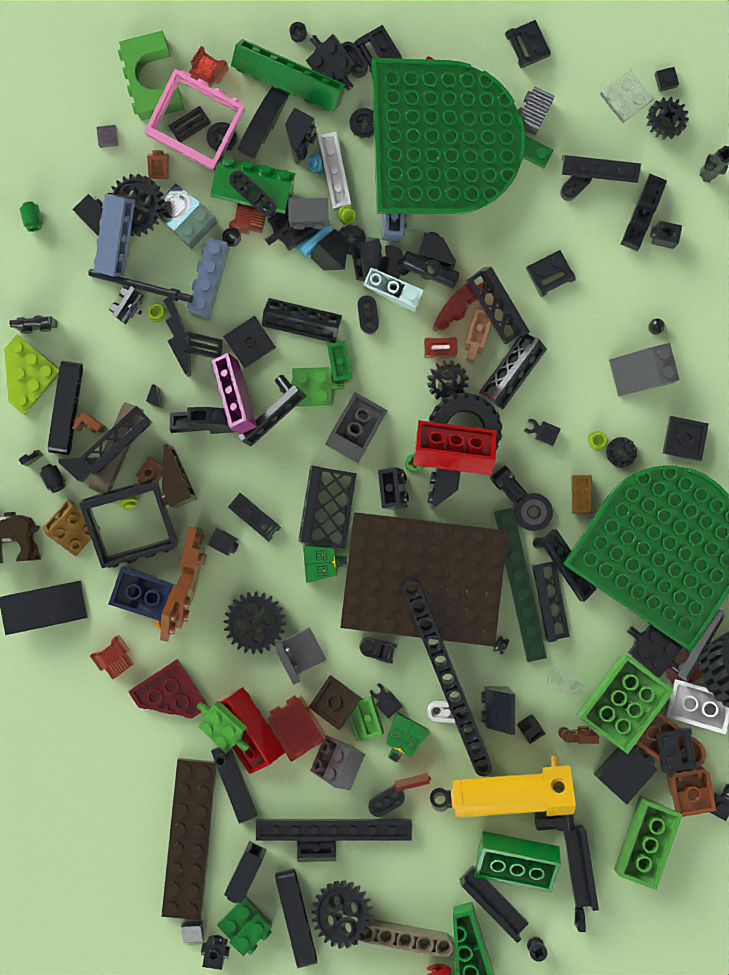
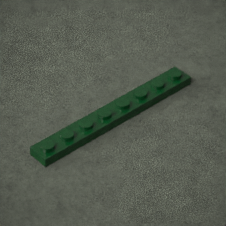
[494,508,547,662]

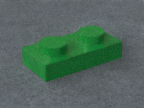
[523,135,554,169]
[327,341,353,383]

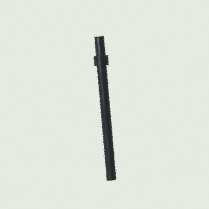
[88,269,193,303]

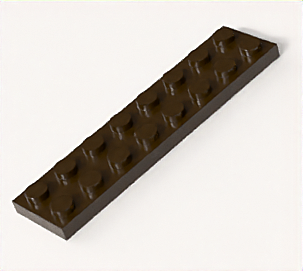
[161,758,216,920]

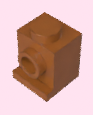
[135,456,163,483]

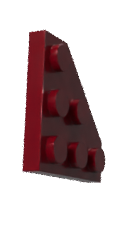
[128,659,209,719]

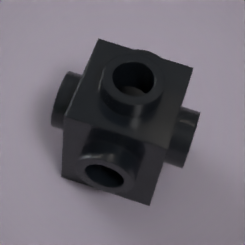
[201,935,230,970]

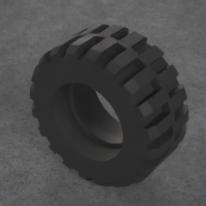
[429,393,503,451]
[699,632,729,708]

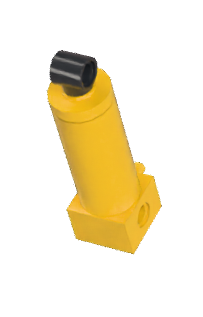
[430,755,576,818]

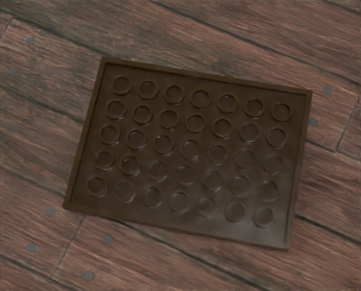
[340,512,508,647]

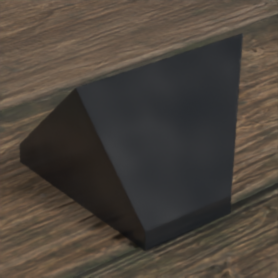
[311,229,349,271]

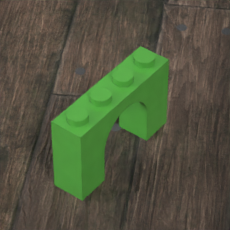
[118,30,185,121]

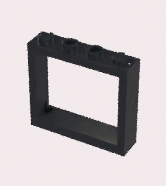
[79,478,178,568]

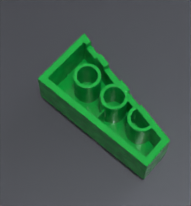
[453,902,495,975]

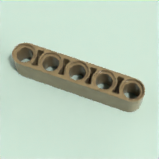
[89,402,144,493]
[362,919,453,957]

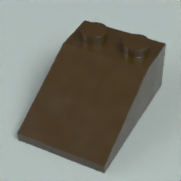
[161,444,197,508]

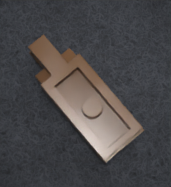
[465,308,491,362]

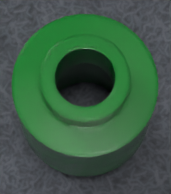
[19,202,43,232]

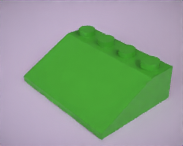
[576,653,674,754]

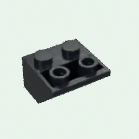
[285,107,317,164]
[427,468,461,508]

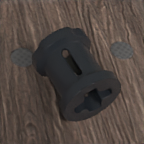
[527,937,547,962]

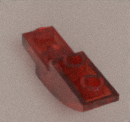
[433,281,490,332]

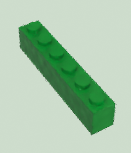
[231,39,345,112]

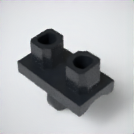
[109,286,144,324]

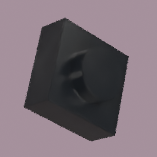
[654,67,679,92]

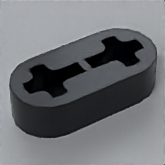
[560,176,592,201]

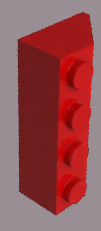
[413,420,497,475]
[210,687,285,774]

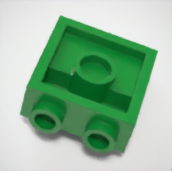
[217,896,272,957]

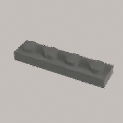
[678,609,725,683]

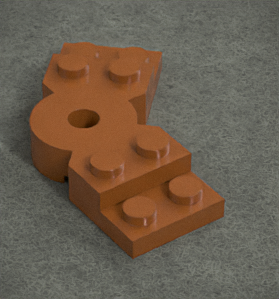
[160,527,207,642]
[636,713,716,817]

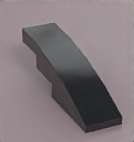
[237,87,289,159]
[620,174,667,252]
[163,298,191,377]

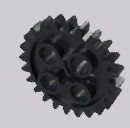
[107,174,166,237]
[223,591,287,654]
[311,880,374,949]

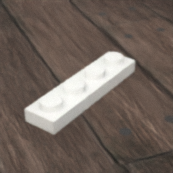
[318,132,351,210]

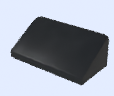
[297,841,336,862]

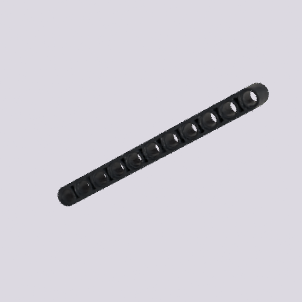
[403,577,492,777]

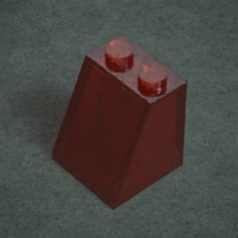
[267,695,326,762]

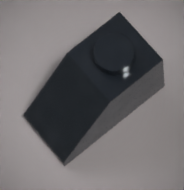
[72,194,103,237]
[418,232,456,269]
[350,237,382,282]

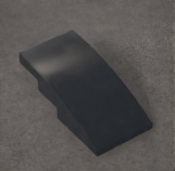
[0,580,88,635]

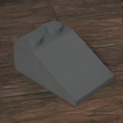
[609,343,680,397]
[325,392,388,463]

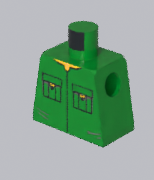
[303,546,348,583]
[386,712,430,763]

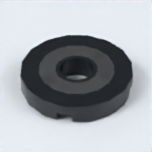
[514,493,553,531]

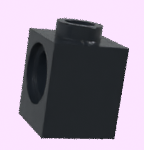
[650,221,683,249]
[207,528,239,556]

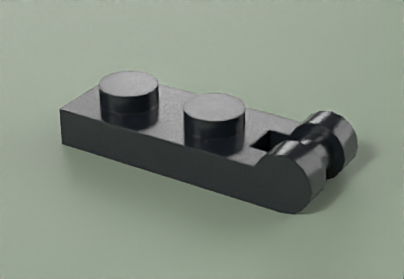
[228,493,281,541]

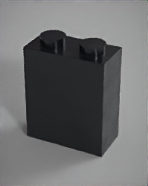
[594,744,658,805]
[224,841,266,904]

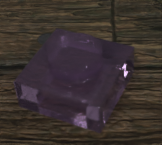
[97,125,119,148]

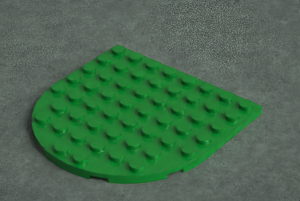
[371,58,525,214]
[563,465,729,652]

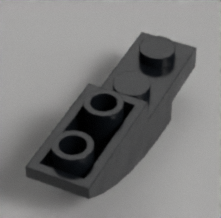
[169,407,236,434]

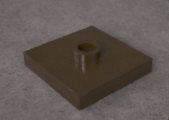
[309,675,362,730]

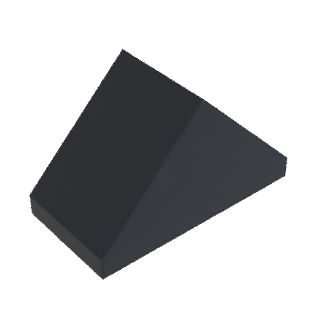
[58,457,99,482]

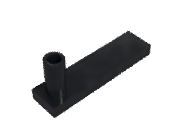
[238,375,307,447]
[533,529,596,602]
[211,747,258,824]

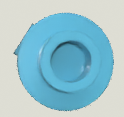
[307,153,325,174]

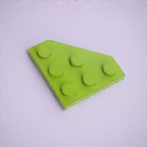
[4,334,59,415]

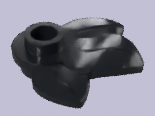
[377,245,410,279]

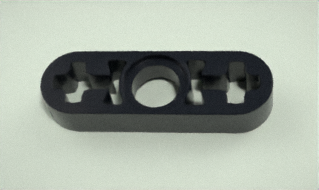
[229,171,276,217]

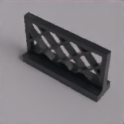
[298,465,356,549]

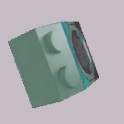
[158,184,217,249]

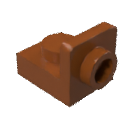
[147,150,169,179]
[72,412,106,433]

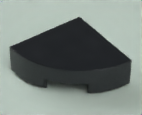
[19,450,43,466]
[574,907,586,932]

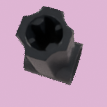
[490,465,527,504]
[535,812,575,832]

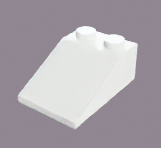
[666,679,729,734]

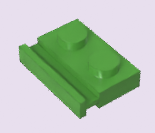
[349,696,384,741]

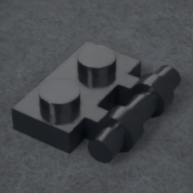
[9,315,57,334]

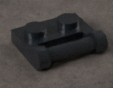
[505,20,551,68]
[354,25,402,74]
[526,250,576,297]
[655,727,698,773]

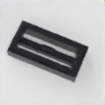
[168,106,211,143]
[183,332,223,359]

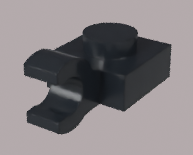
[710,784,729,821]

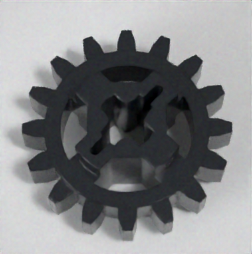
[646,97,689,140]
[427,360,469,400]

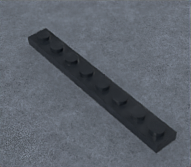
[256,819,412,841]

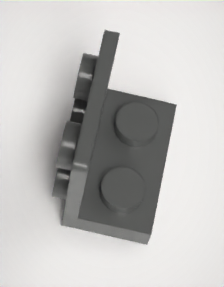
[275,627,326,685]

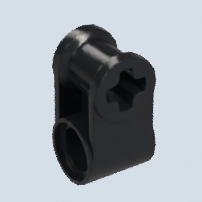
[359,637,397,664]

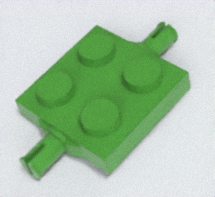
[280,367,345,407]
[196,700,250,753]

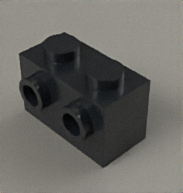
[378,467,409,510]

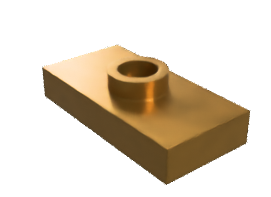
[571,475,592,514]

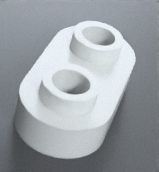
[427,700,466,723]

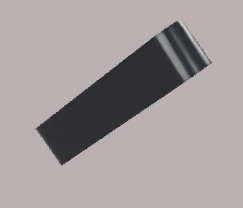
[48,361,83,455]
[275,868,317,969]

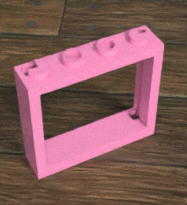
[144,69,245,172]

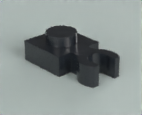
[524,419,561,447]
[370,683,403,719]

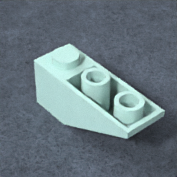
[363,268,424,313]

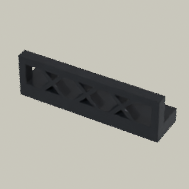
[561,155,641,183]
[466,267,530,344]
[262,298,342,343]
[479,334,547,410]
[79,405,153,475]
[532,561,570,642]
[563,825,599,911]
[459,866,529,943]

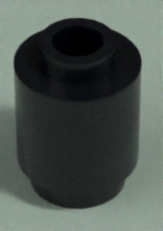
[39,464,66,494]

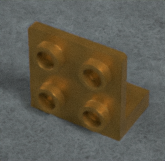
[43,499,101,556]

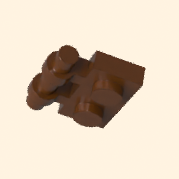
[558,726,599,744]

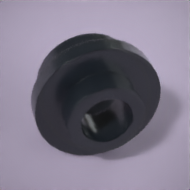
[222,228,241,247]

